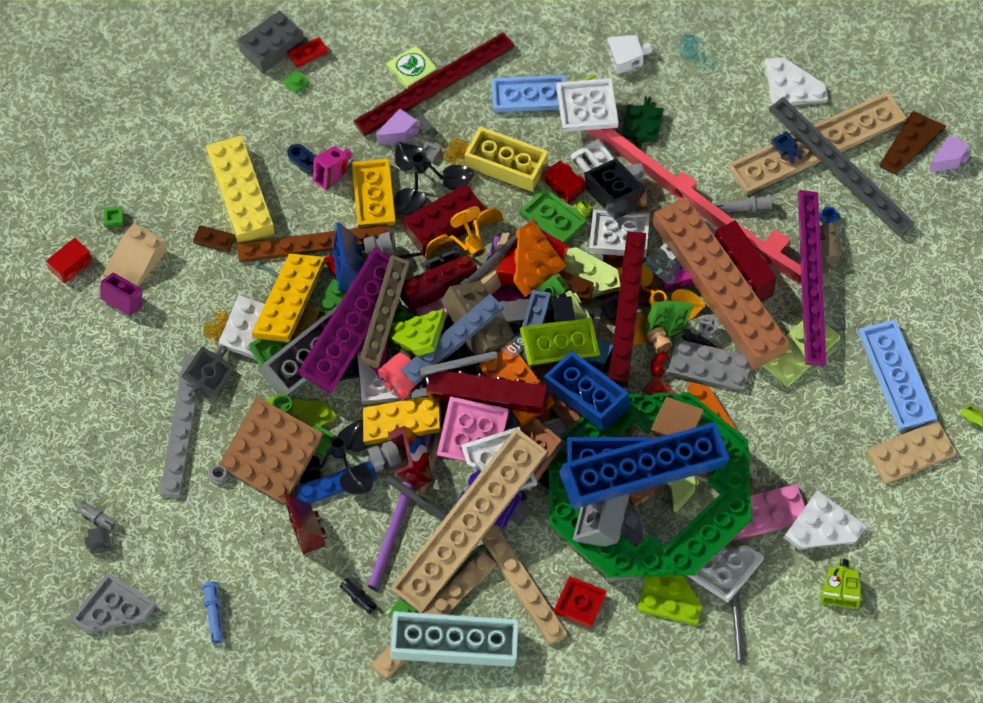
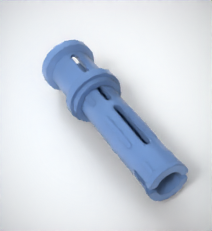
[201,581,224,644]

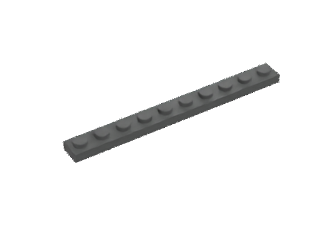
[769,97,915,237]

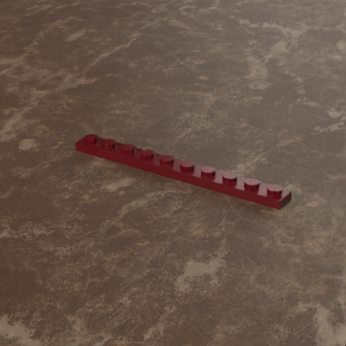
[353,32,514,137]

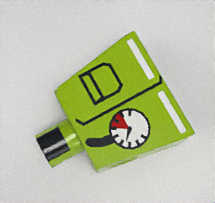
[820,559,861,609]

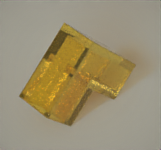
[443,137,470,164]
[204,311,229,338]

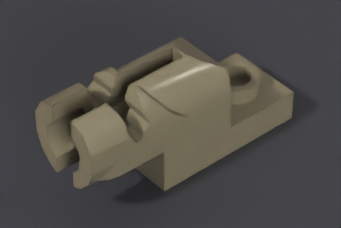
[820,223,842,282]

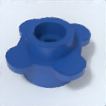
[819,206,840,223]

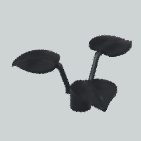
[394,141,475,214]
[299,419,373,494]

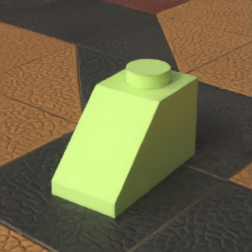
[669,475,699,512]

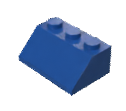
[333,223,364,291]

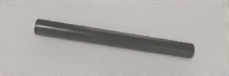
[386,475,448,520]
[731,590,745,662]

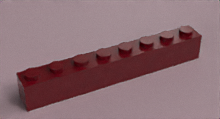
[609,231,646,387]

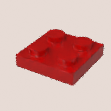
[553,576,607,628]

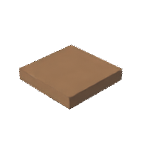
[651,397,704,437]

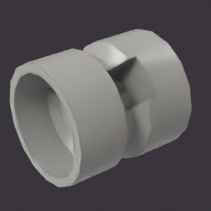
[364,232,396,257]
[367,441,402,473]

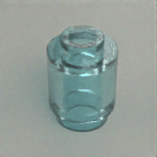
[679,34,698,60]

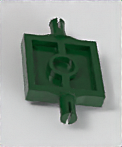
[621,96,664,150]

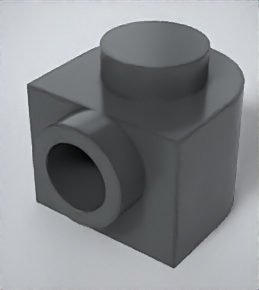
[85,528,110,553]

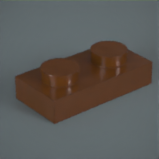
[193,225,236,253]

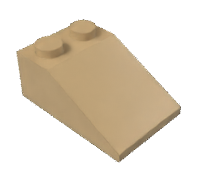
[103,223,167,287]

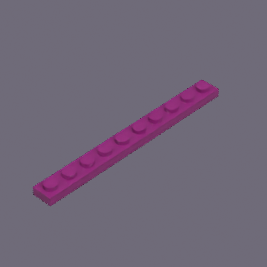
[798,190,826,367]

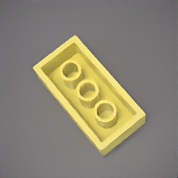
[464,126,548,192]

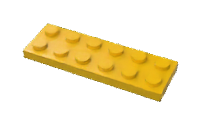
[252,253,326,342]

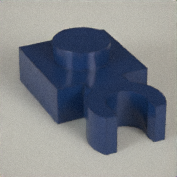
[771,131,803,164]

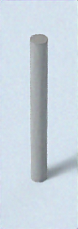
[420,351,497,375]

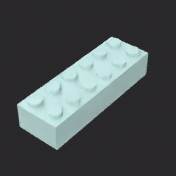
[390,612,518,667]

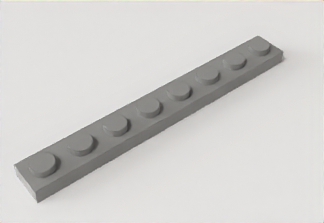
[159,354,198,498]

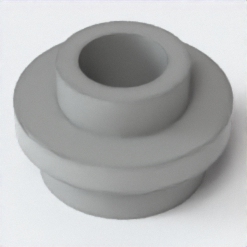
[209,465,229,484]

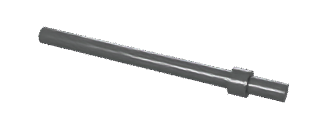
[460,218,538,284]

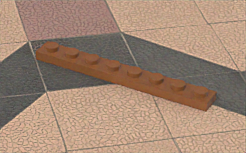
[237,224,388,263]

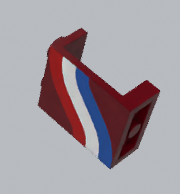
[388,425,433,488]

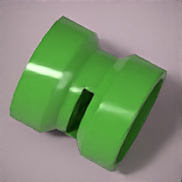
[272,395,294,416]

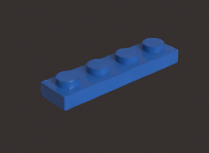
[295,461,377,504]

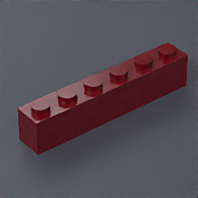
[426,370,550,415]

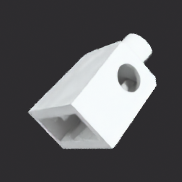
[607,35,652,75]

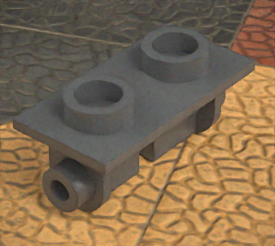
[420,248,460,272]

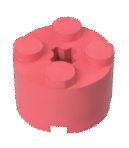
[378,353,424,400]

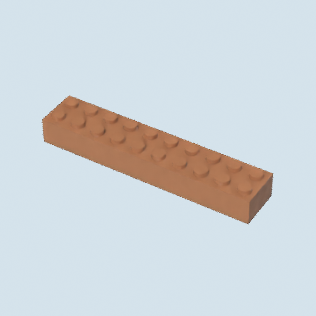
[653,197,789,370]

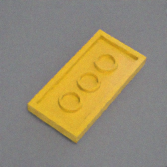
[352,158,396,228]
[363,396,442,445]

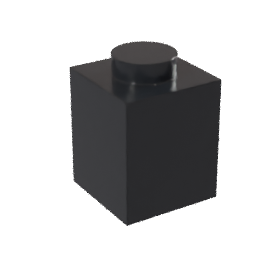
[551,294,575,322]

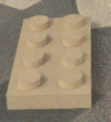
[867,420,957,485]

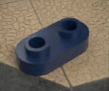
[287,144,316,174]

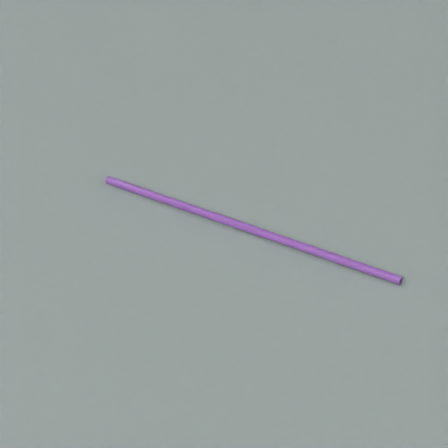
[368,235,501,590]

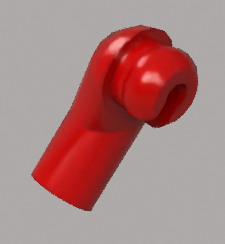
[650,351,669,377]

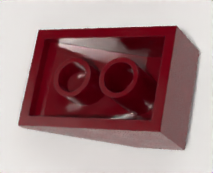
[284,494,328,554]

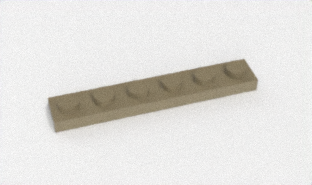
[359,255,410,368]

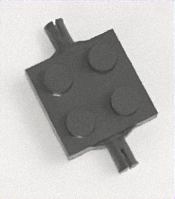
[181,346,234,399]

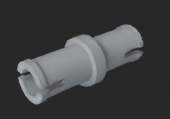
[77,501,117,532]

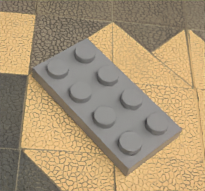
[667,339,751,393]

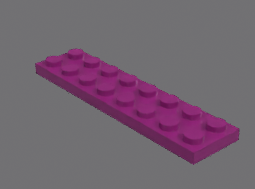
[297,247,390,394]

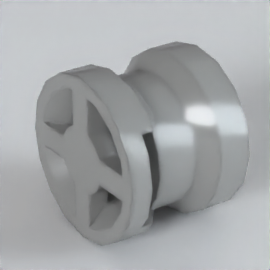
[698,316,718,340]

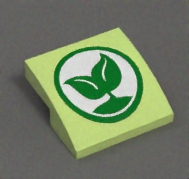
[386,46,438,88]

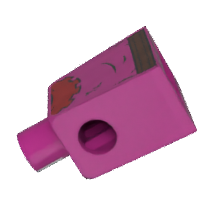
[313,146,353,191]

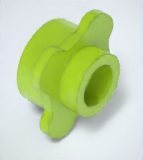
[573,200,593,217]

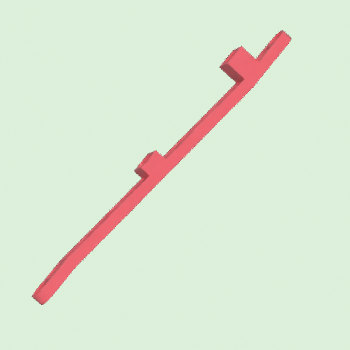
[585,128,802,285]

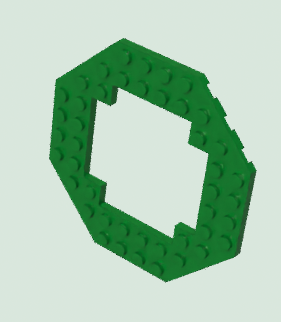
[549,392,752,578]

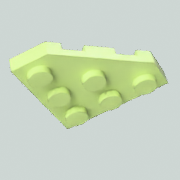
[562,247,621,298]

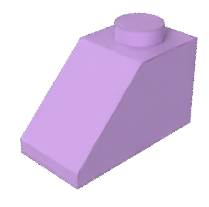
[376,109,418,145]
[929,135,970,172]

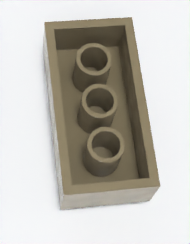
[441,281,518,356]

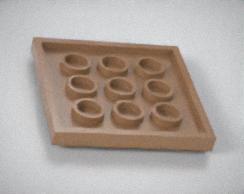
[219,396,324,504]

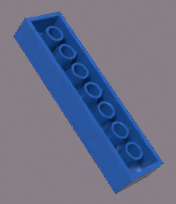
[559,422,730,509]

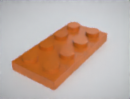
[479,344,555,427]

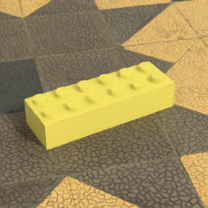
[206,135,275,243]

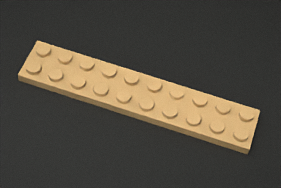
[728,91,907,196]
[390,428,548,613]

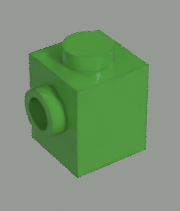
[536,273,569,300]

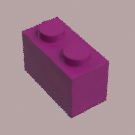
[100,272,143,316]

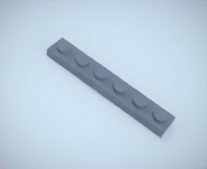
[401,294,504,385]

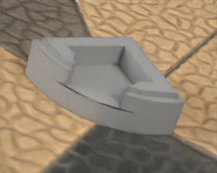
[424,141,442,164]

